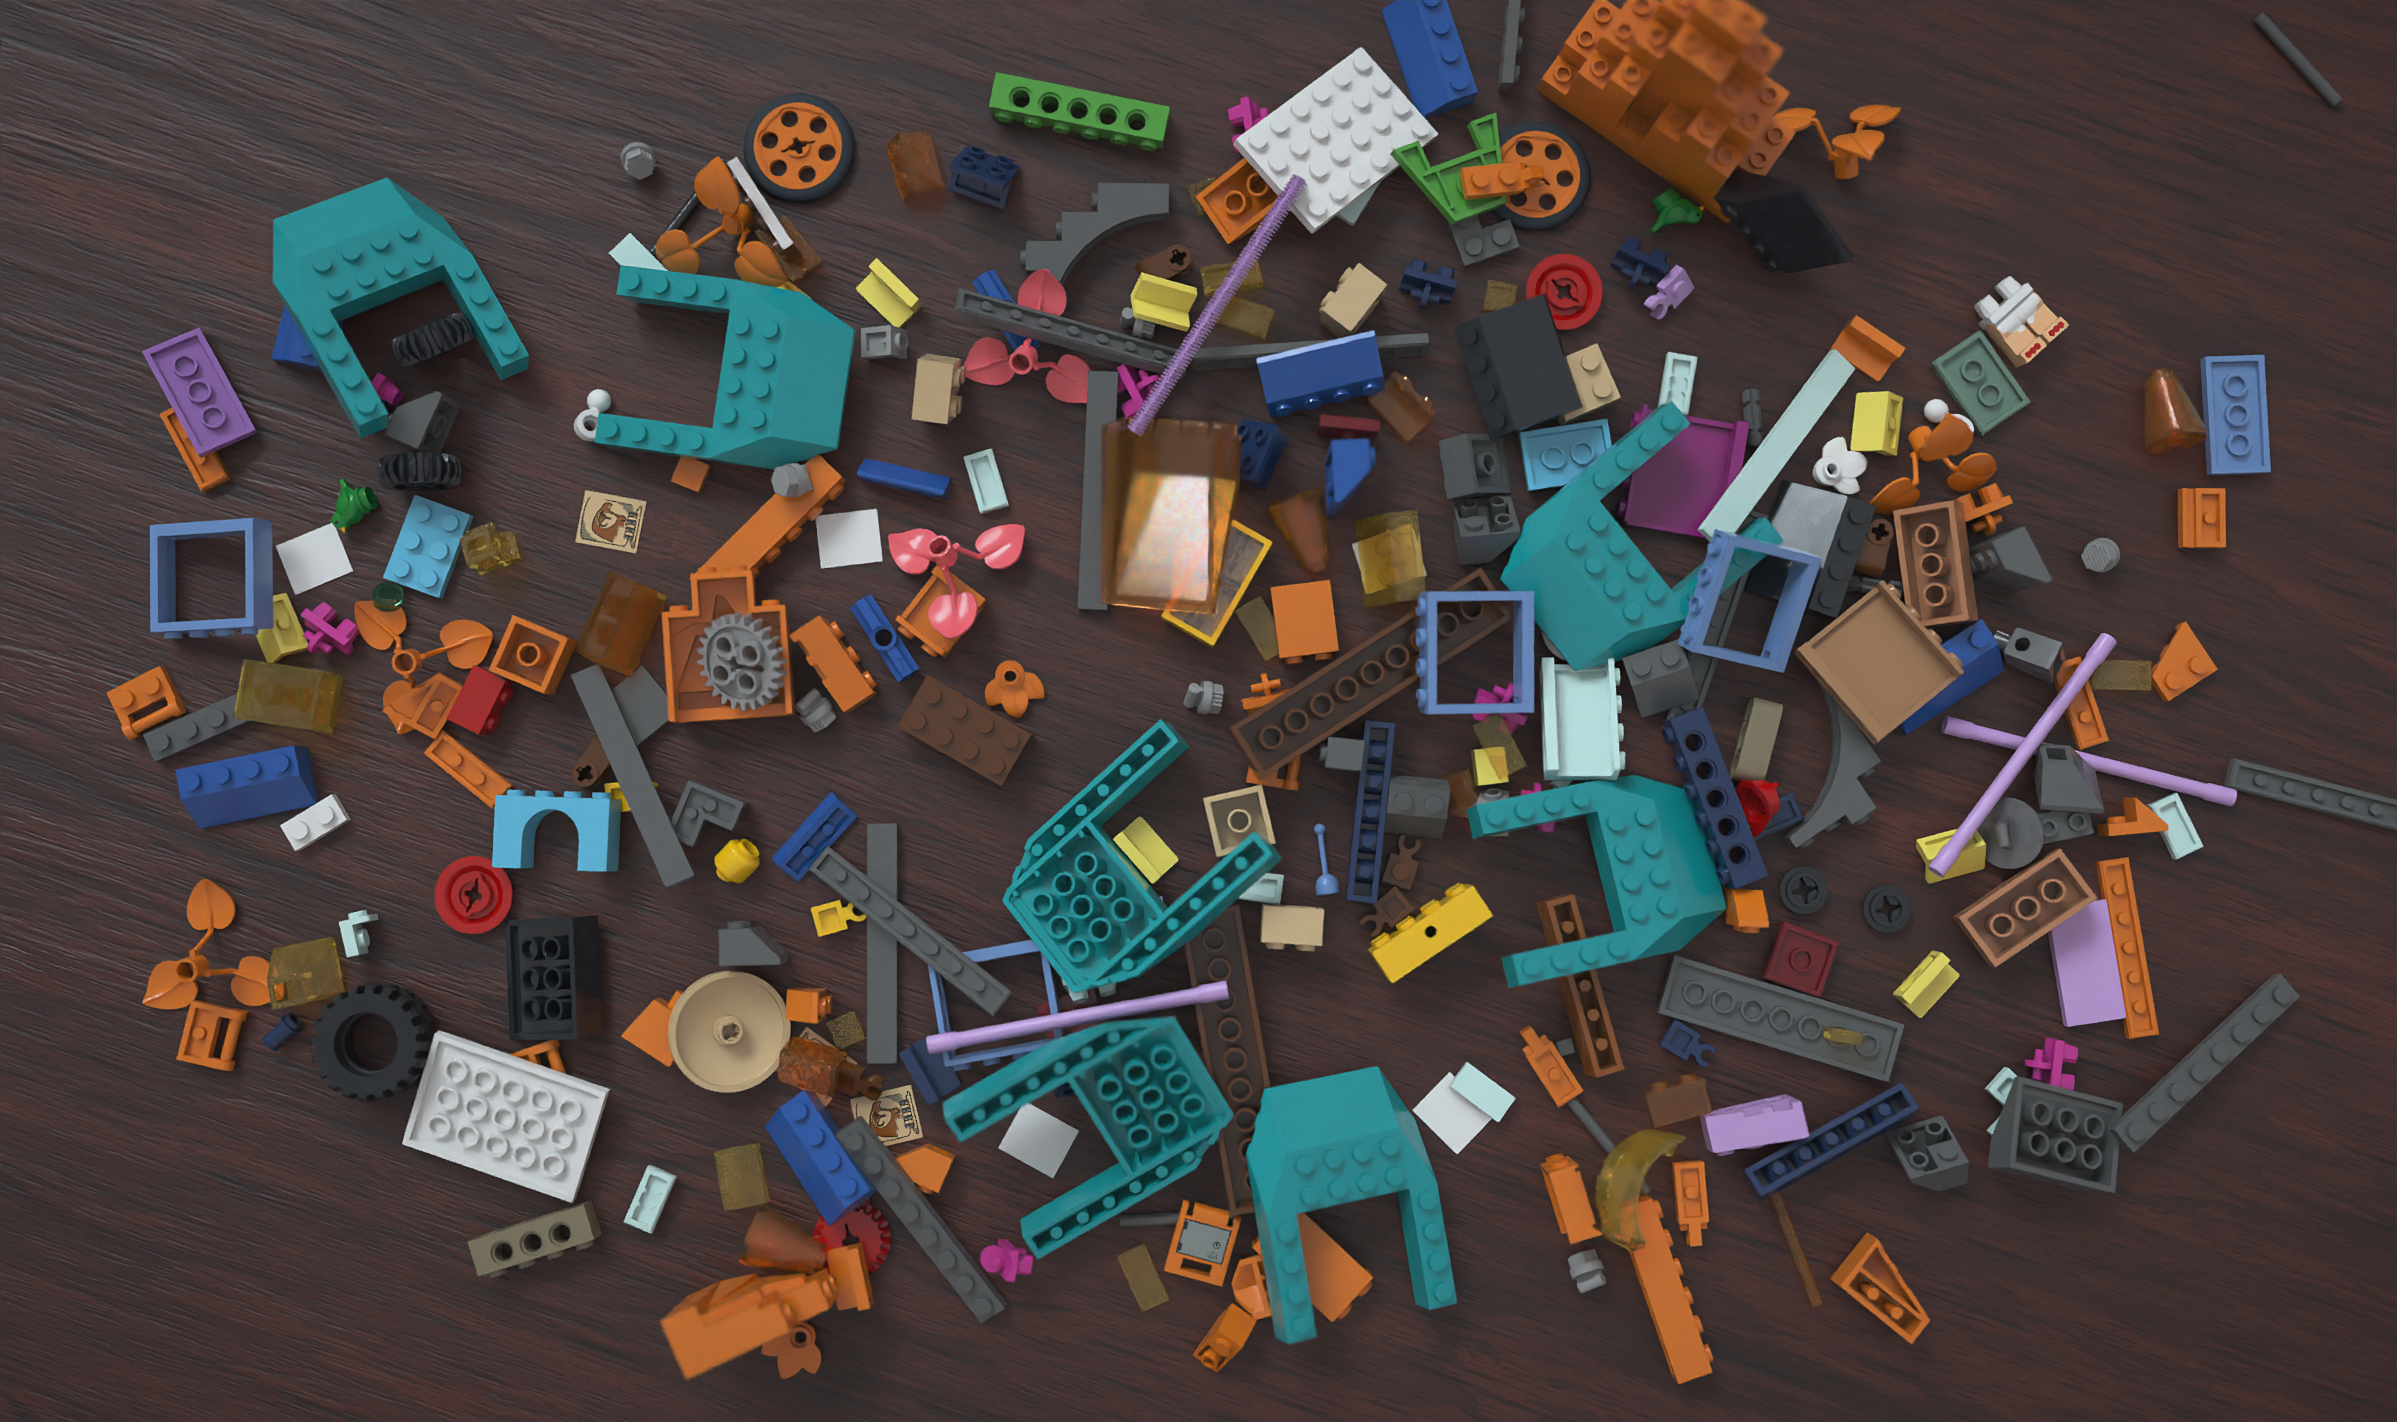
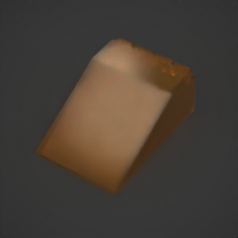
[1101,417,1241,614]

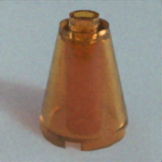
[2144,368,2207,455]
[1267,487,1331,573]
[739,1205,828,1274]

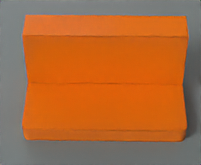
[1830,315,1906,382]
[826,1242,874,1311]

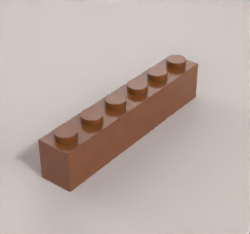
[1536,894,1624,1078]

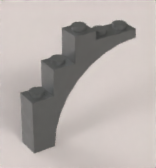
[1020,183,1169,286]
[1782,677,1881,849]

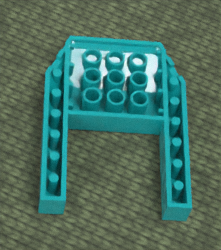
[273,178,529,439]
[595,265,856,470]
[1500,401,1784,671]
[1002,719,1283,993]
[1466,775,1727,988]
[943,1017,1234,1259]
[1246,1066,1457,1344]

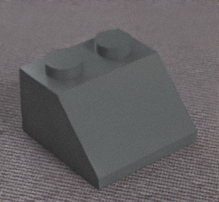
[385,391,461,453]
[1439,433,1511,500]
[1622,639,1699,718]
[1384,774,1450,839]
[718,921,791,966]

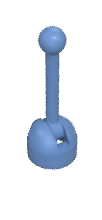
[1314,823,1340,896]

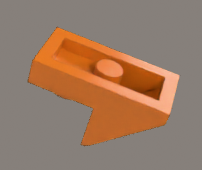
[2096,797,2169,836]

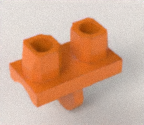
[1954,483,2013,536]
[1241,673,1290,716]

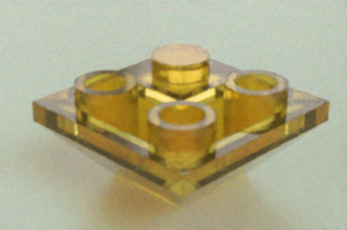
[267,936,345,1010]

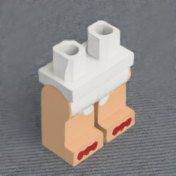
[1974,276,2069,368]

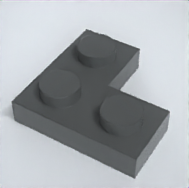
[1445,216,1520,269]

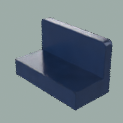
[899,1034,962,1106]

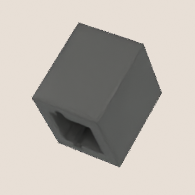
[1555,1037,1575,1056]

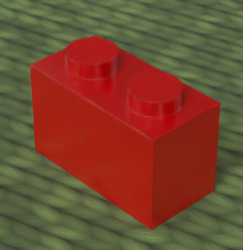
[447,665,514,736]

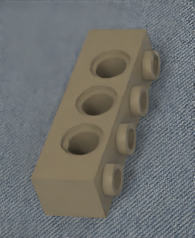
[468,1200,602,1278]

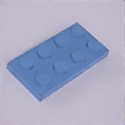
[2200,355,2271,476]

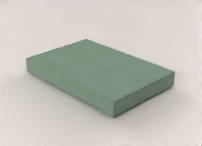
[1929,330,2031,437]

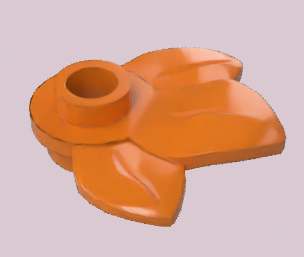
[985,660,1045,719]
[761,1321,822,1379]

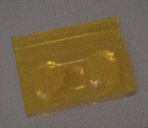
[714,1142,769,1212]

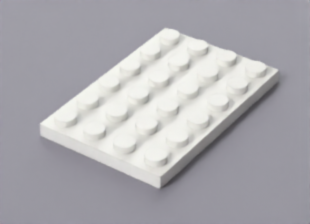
[1233,47,1438,234]
[402,1030,610,1203]

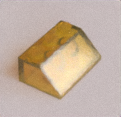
[1355,510,1426,608]

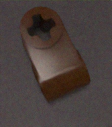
[1135,244,1194,281]
[1854,519,1894,578]
[571,735,612,789]

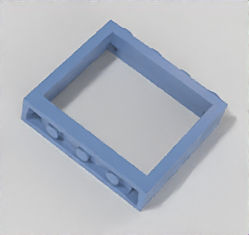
[150,518,273,639]
[1678,529,1822,673]
[1416,591,1534,714]
[928,940,1065,1071]

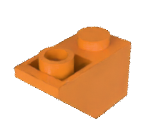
[1724,888,1769,933]
[786,987,832,1023]
[894,1143,956,1194]
[1193,1303,1257,1373]

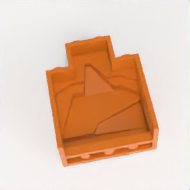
[662,565,796,723]
[660,1268,840,1379]

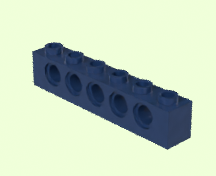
[1661,707,1768,889]
[1345,720,1396,903]
[1743,1082,1919,1202]

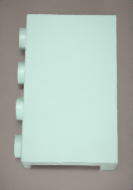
[1539,657,1625,780]

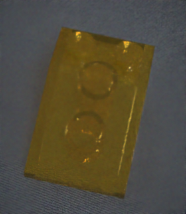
[233,659,343,734]

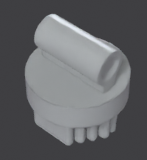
[621,142,655,180]
[1120,308,1156,340]
[771,463,813,498]
[2081,538,2120,572]
[1183,680,1224,715]
[794,688,836,733]
[1568,1249,1606,1293]

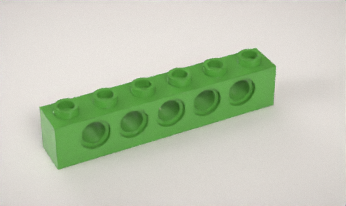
[989,72,1170,151]

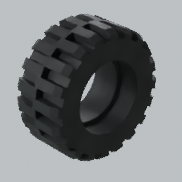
[310,983,438,1102]

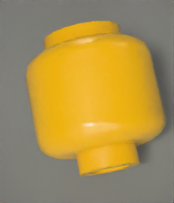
[714,839,760,883]

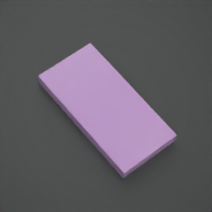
[2048,899,2126,1027]

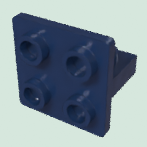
[948,146,1020,209]
[1220,419,1288,491]

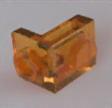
[1439,768,1478,818]

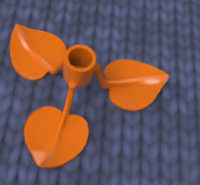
[1773,105,1901,179]
[655,156,788,287]
[1869,412,1997,515]
[354,600,494,734]
[142,879,281,1009]

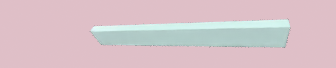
[1698,349,1855,542]

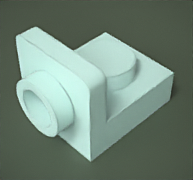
[339,910,379,957]

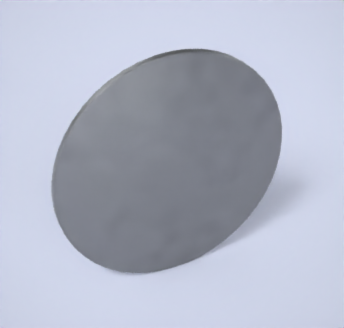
[1977,797,2044,869]

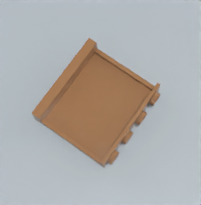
[1794,580,1964,745]

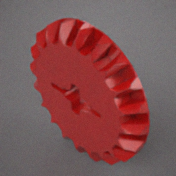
[1525,254,1603,331]
[435,856,514,934]
[812,1206,891,1274]

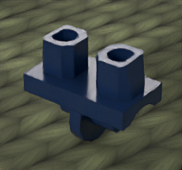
[1610,237,1670,288]
[1399,258,1457,309]

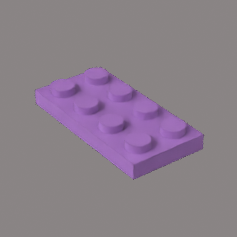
[142,328,257,458]

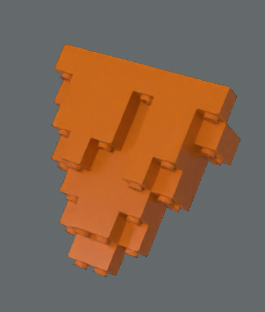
[1537,0,1796,224]

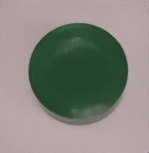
[372,582,404,612]

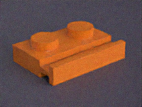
[2178,488,2226,549]

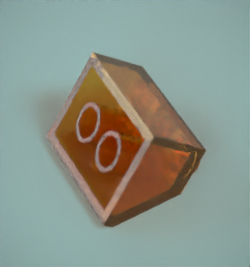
[574,570,667,677]

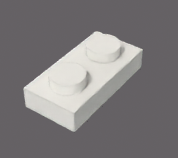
[280,794,351,851]

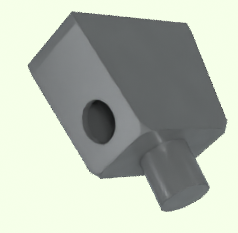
[1994,628,2065,684]

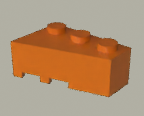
[789,615,877,714]
[1830,1232,1930,1344]

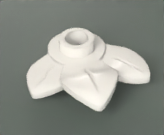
[1813,437,1867,495]

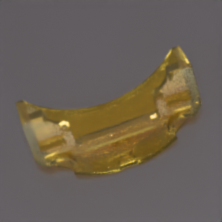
[1595,1128,1686,1252]

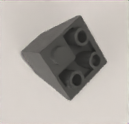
[1452,495,1521,565]
[2033,744,2104,814]
[1885,1115,1969,1191]

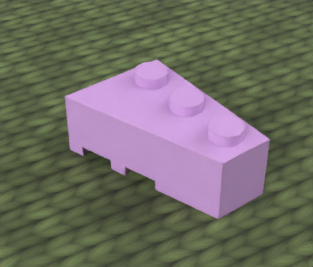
[1699,1094,1809,1156]

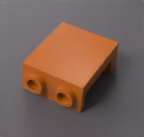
[895,565,988,658]
[1270,580,1339,665]

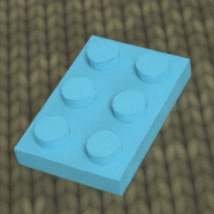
[1518,419,1612,492]
[383,495,474,599]

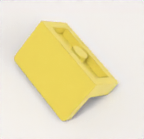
[856,258,922,328]
[1131,272,1197,332]
[1850,391,1903,456]
[256,593,308,665]
[1113,817,1178,884]
[1916,829,1986,884]
[1893,951,1959,1018]

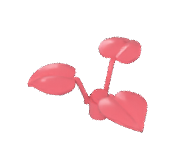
[963,269,1092,403]
[888,524,1026,639]

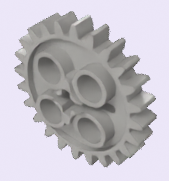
[696,612,788,711]

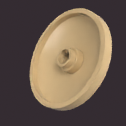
[668,970,791,1093]

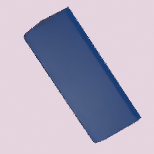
[856,459,951,500]
[772,792,858,882]

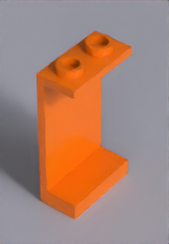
[1252,1212,1373,1323]

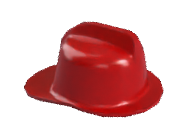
[1735,779,1781,838]

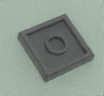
[611,665,669,748]

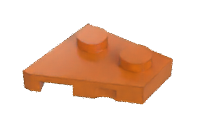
[2147,622,2218,702]
[382,672,463,739]

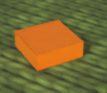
[671,457,711,493]

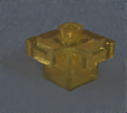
[459,522,522,575]

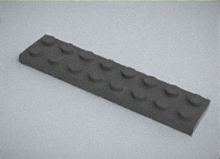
[1656,955,1905,1082]

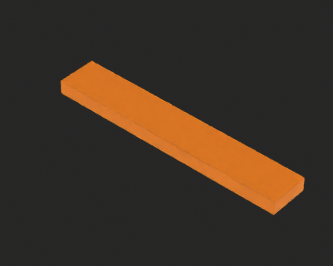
[2095,857,2159,1039]

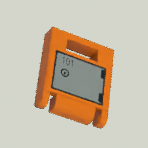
[1164,1199,1242,1287]

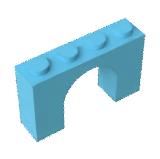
[492,790,621,872]

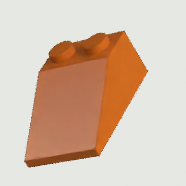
[1195,158,1279,245]

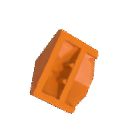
[1231,1254,1272,1320]

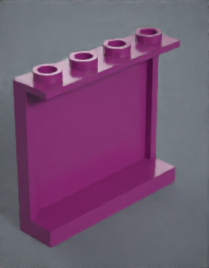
[1616,405,1749,540]

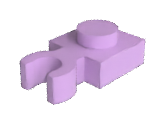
[1644,265,1695,320]

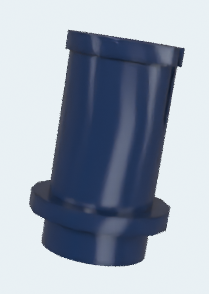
[262,1013,303,1051]

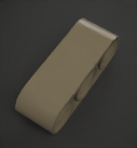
[1730,696,1783,782]

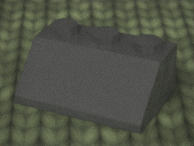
[1969,526,2052,592]

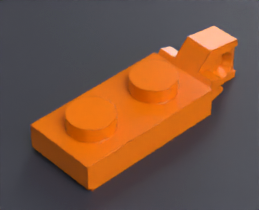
[1459,162,1544,200]
[1519,1025,1584,1108]
[1672,1160,1709,1247]

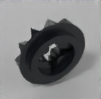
[1779,866,1828,914]
[1862,885,1911,933]

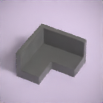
[670,780,750,847]

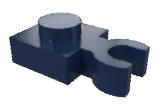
[1658,1019,1717,1067]

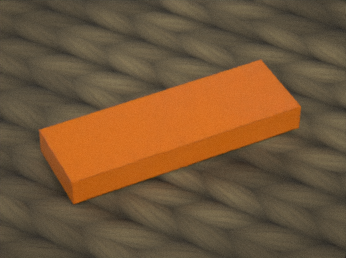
[159,408,231,493]
[2054,656,2109,750]
[424,730,514,809]

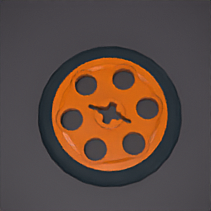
[743,93,855,203]
[1492,122,1591,231]

